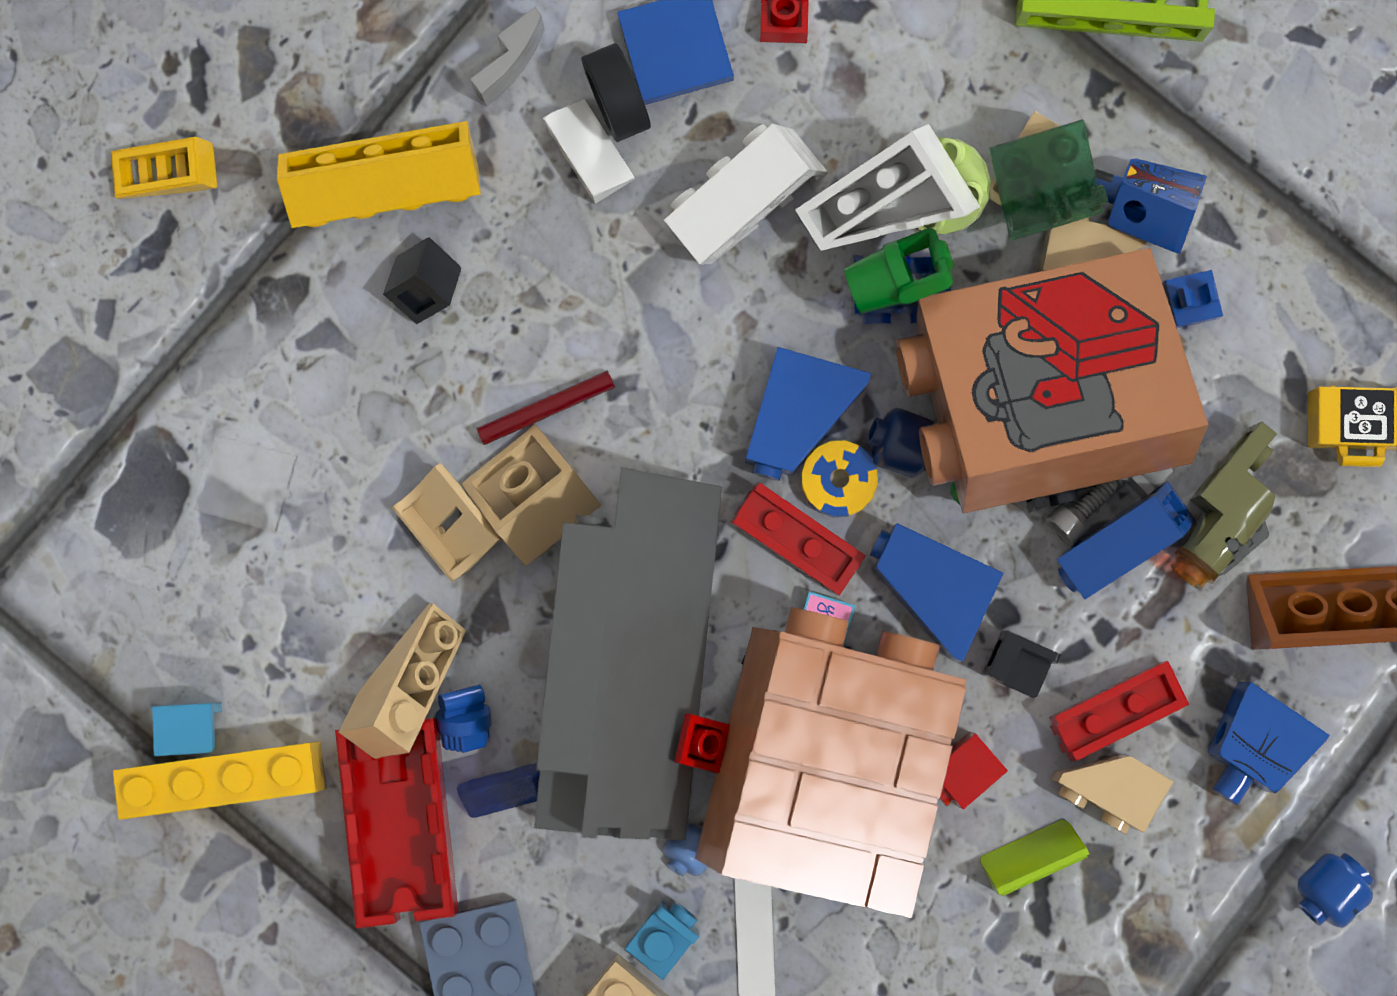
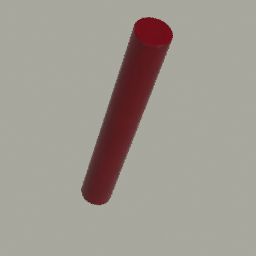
[476,370,615,445]

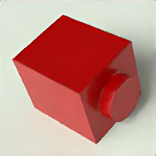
[939,732,1008,810]

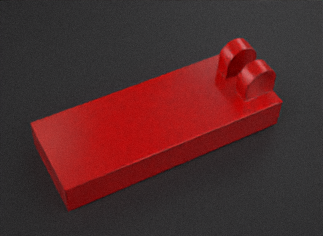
[730,482,866,596]
[1049,661,1190,762]

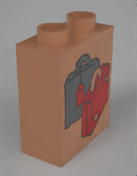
[895,248,1208,514]

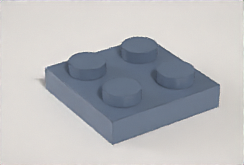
[419,899,537,996]

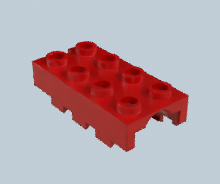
[335,718,459,928]

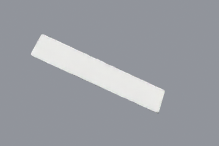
[734,878,775,996]

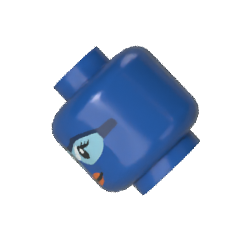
[1297,853,1374,928]

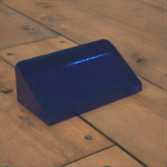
[456,762,540,818]

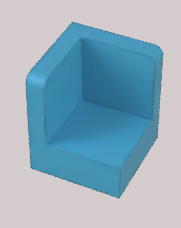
[152,702,222,756]

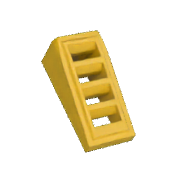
[110,137,217,199]

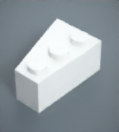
[664,124,828,265]
[795,124,980,251]

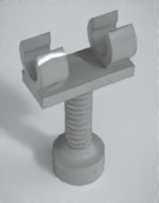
[1046,468,1174,546]

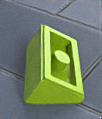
[980,819,1089,896]

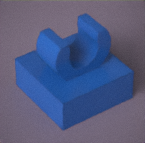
[1162,270,1223,328]

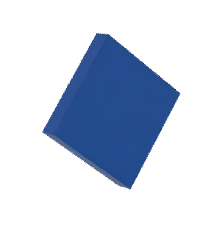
[617,0,734,105]

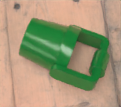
[844,228,954,314]

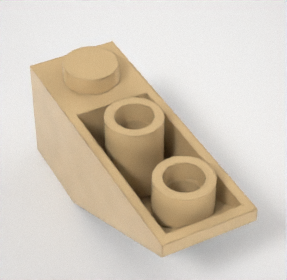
[339,603,467,759]

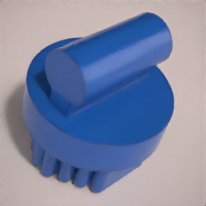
[435,684,492,753]

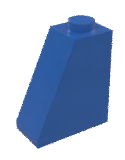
[745,347,871,481]
[1056,481,1196,600]
[870,523,1004,662]

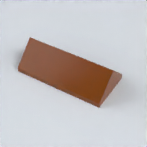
[1246,566,1397,650]

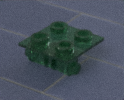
[988,119,1108,241]

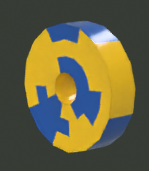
[801,440,878,518]

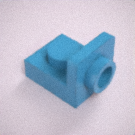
[625,901,700,980]

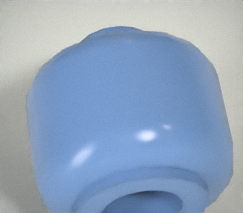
[663,824,708,877]

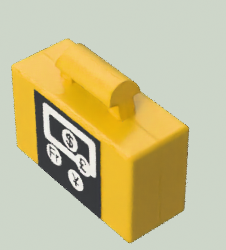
[1308,385,1397,467]

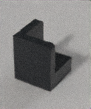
[383,237,461,325]
[982,630,1061,698]

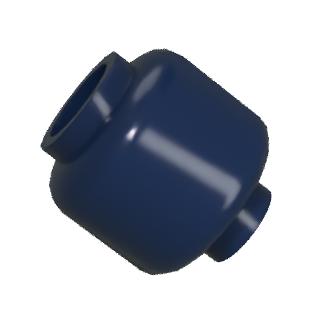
[867,408,935,478]

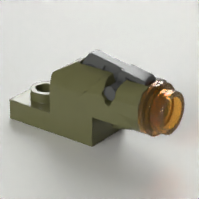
[1170,421,1277,590]

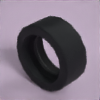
[581,43,651,142]

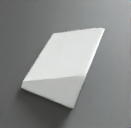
[543,99,635,204]

